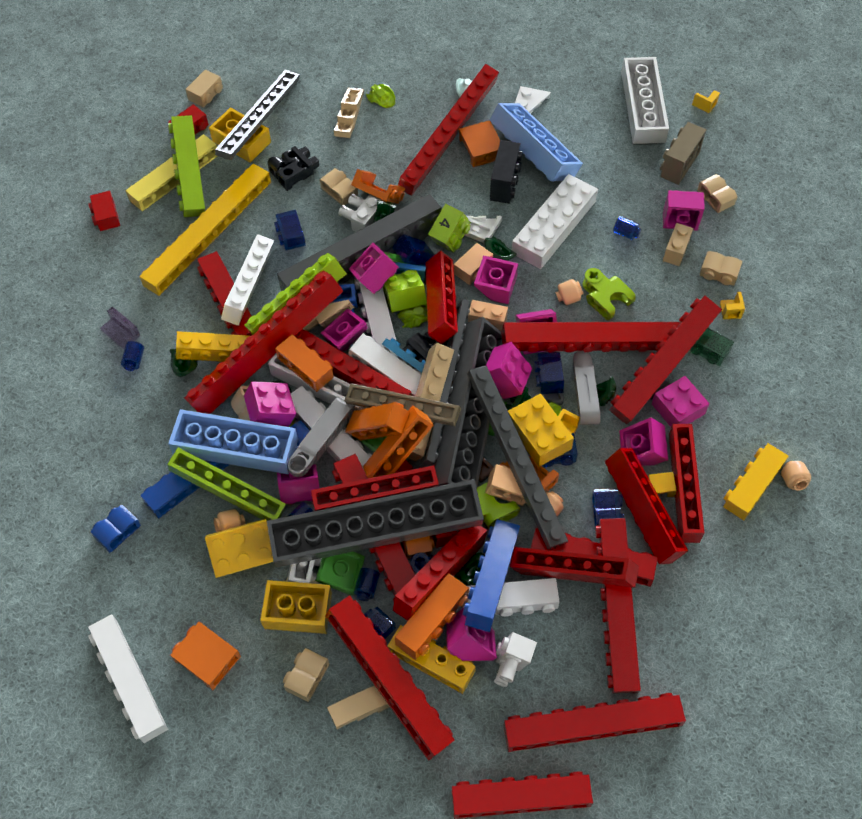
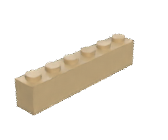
[407,343,454,461]

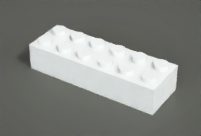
[621,57,669,144]
[511,174,598,269]

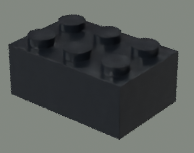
[490,140,523,204]

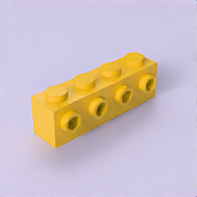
[176,331,249,362]
[387,625,476,694]

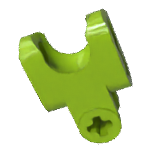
[582,268,636,321]
[477,482,521,529]

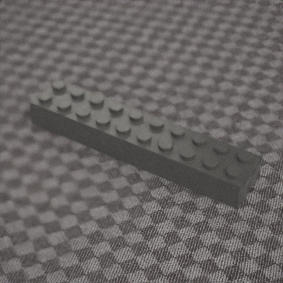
[277,194,442,291]
[434,317,502,489]
[267,479,484,568]

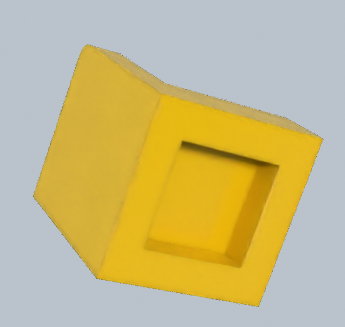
[692,90,720,113]
[720,292,745,319]
[558,409,580,436]
[649,472,676,497]

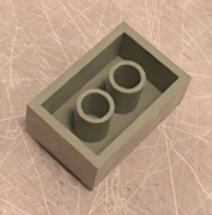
[660,122,707,185]

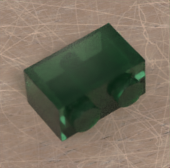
[690,328,734,366]

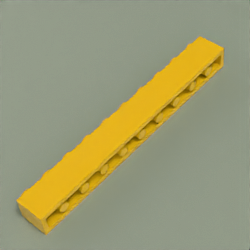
[139,163,271,296]

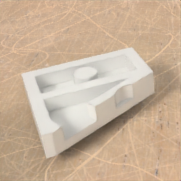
[515,86,551,114]
[464,216,502,243]

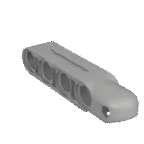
[573,351,600,425]
[288,397,355,477]

